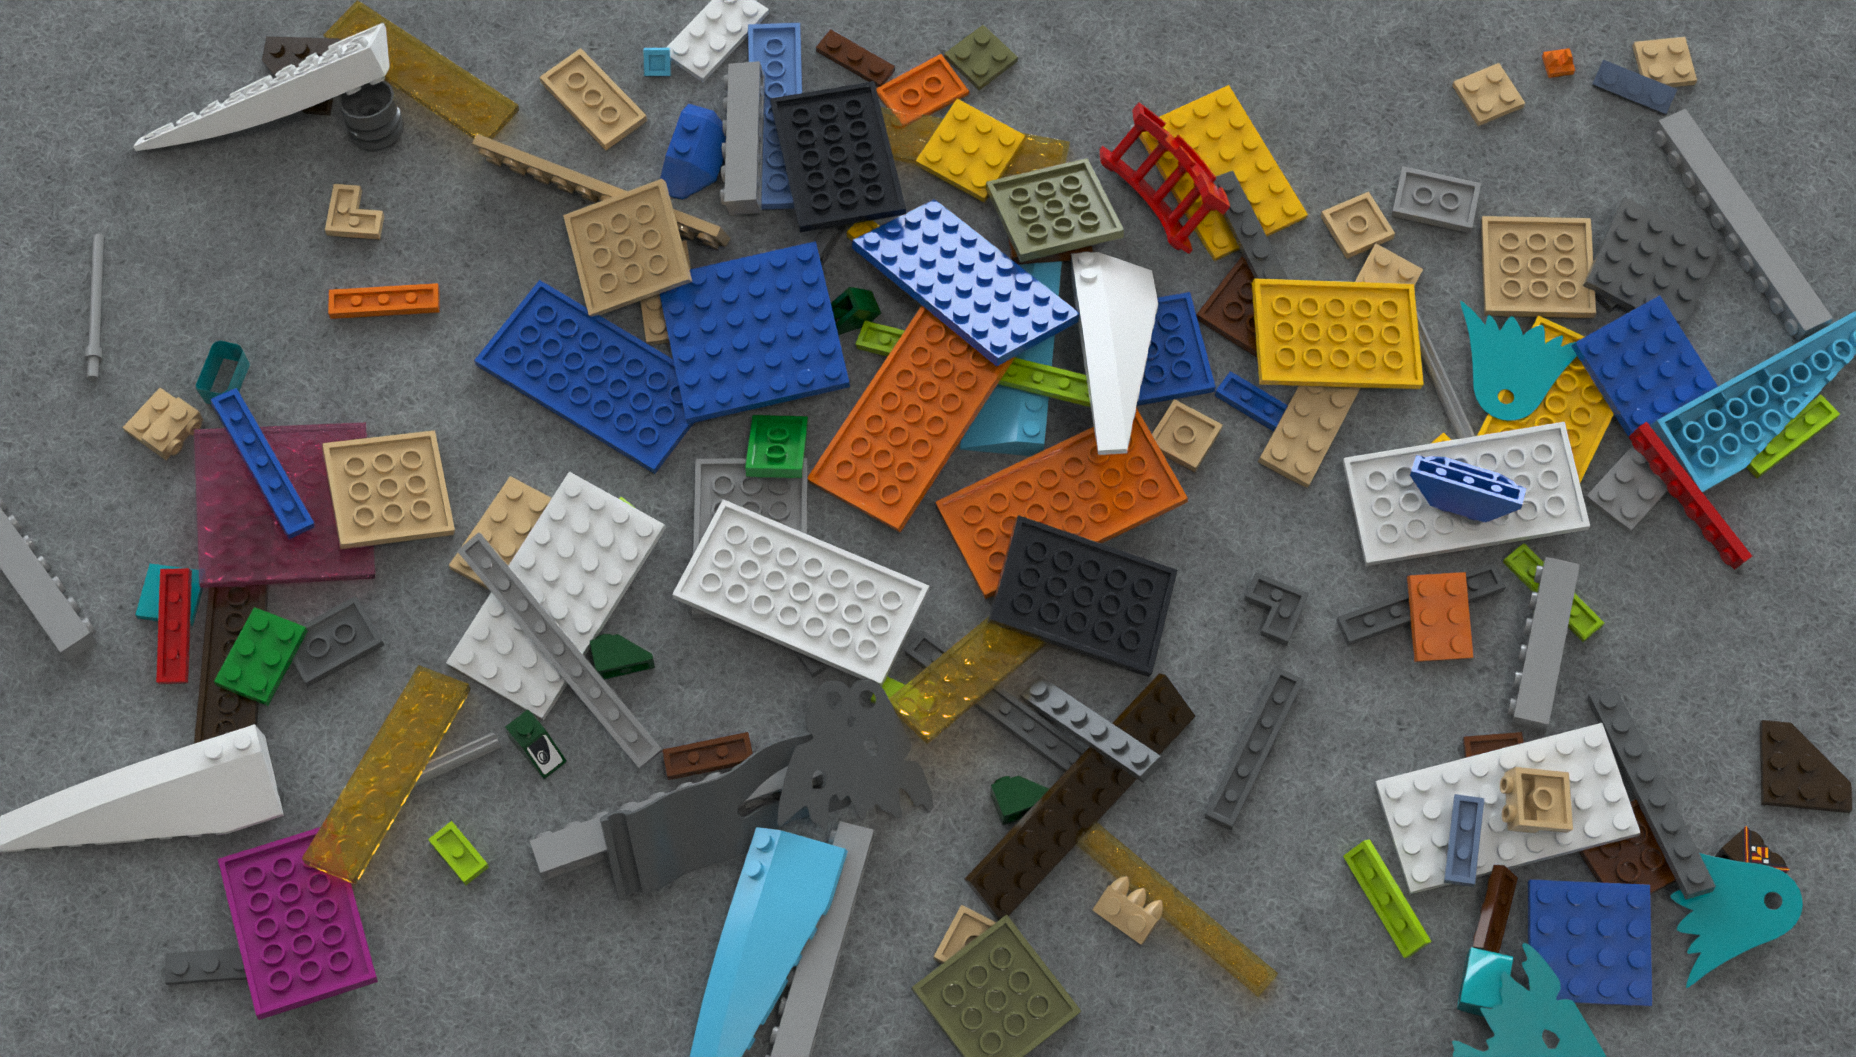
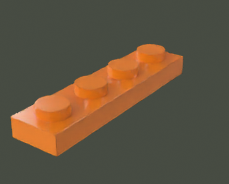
[328,283,440,319]

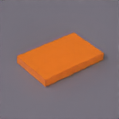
[876,54,969,130]

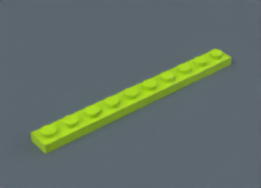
[855,321,1091,407]

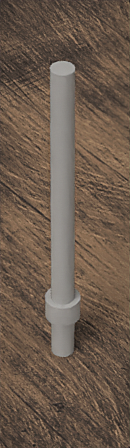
[85,234,104,381]

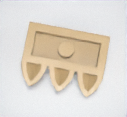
[1093,876,1163,945]

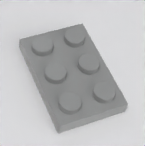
[1391,166,1481,233]
[1585,446,1668,534]

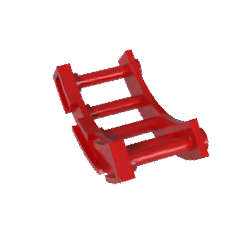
[1099,102,1230,254]

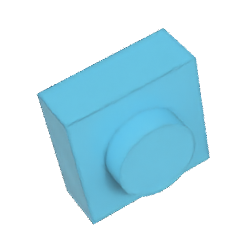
[643,48,671,76]

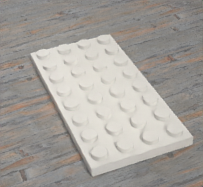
[1343,422,1590,566]
[446,472,666,720]
[672,499,929,687]
[1375,723,1640,894]

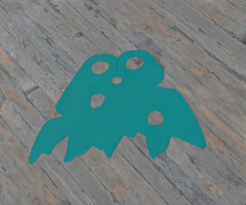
[1452,943,1606,1057]

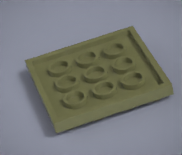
[986,158,1124,262]
[911,915,1081,1057]

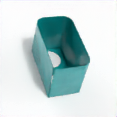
[195,340,250,404]
[1457,947,1513,1017]

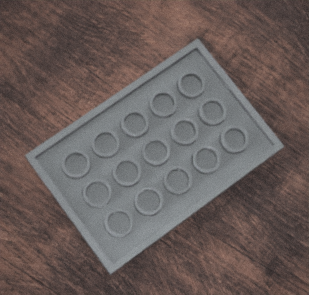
[692,458,808,618]

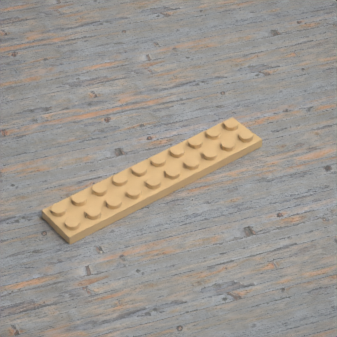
[472,134,730,249]
[1258,243,1423,488]

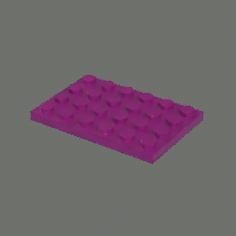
[218,823,378,1020]

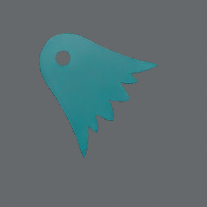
[1460,301,1577,421]
[1671,853,1803,988]

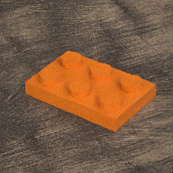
[1407,572,1473,662]

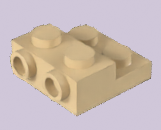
[123,388,203,460]
[1500,767,1573,833]

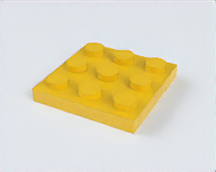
[916,99,1026,203]

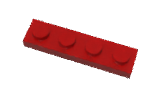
[156,568,192,684]

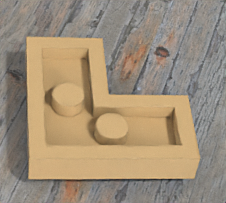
[325,184,384,240]

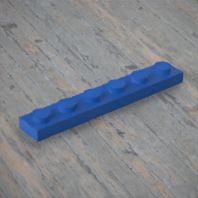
[211,388,315,540]

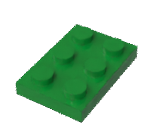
[745,415,808,478]
[214,607,308,706]

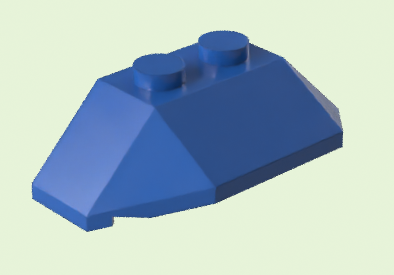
[660,104,726,200]
[1410,455,1526,523]

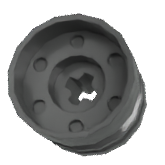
[339,80,404,150]

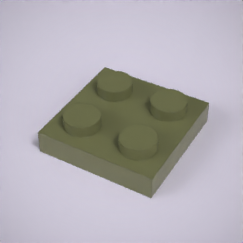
[944,25,1018,90]

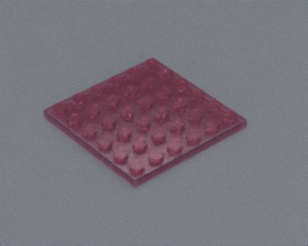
[194,422,375,588]

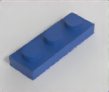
[1214,371,1288,432]

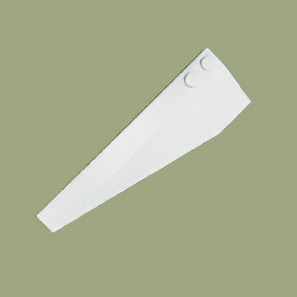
[133,23,390,151]
[1071,252,1158,455]
[0,724,284,853]

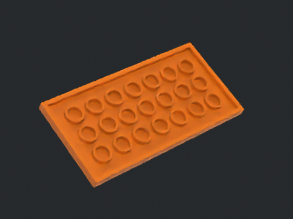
[807,306,1016,533]
[935,408,1188,599]

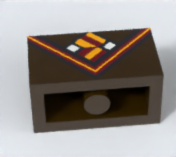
[1715,826,1790,873]

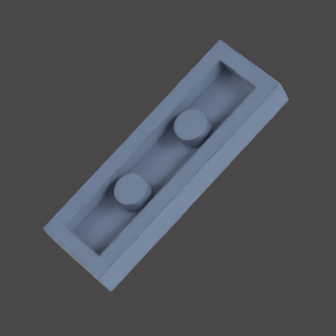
[1593,60,1677,114]
[1444,794,1485,887]

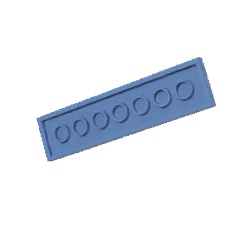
[748,23,802,210]

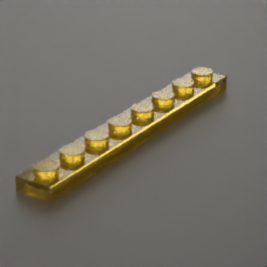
[1075,820,1278,998]

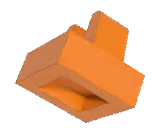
[1542,48,1575,78]

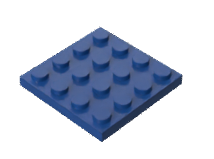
[1136,292,1216,406]
[1571,295,1718,437]
[1528,880,1652,1007]

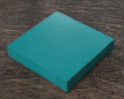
[135,563,207,626]

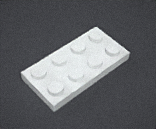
[666,0,769,83]

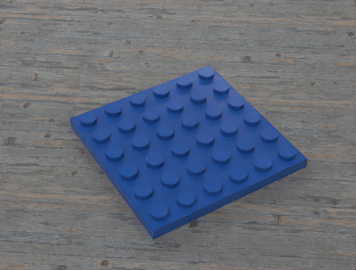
[660,241,850,424]

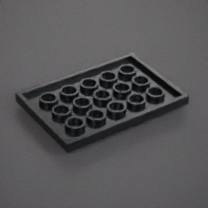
[770,81,906,233]
[987,515,1178,677]

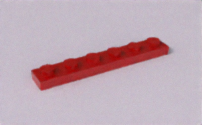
[1629,422,1752,570]

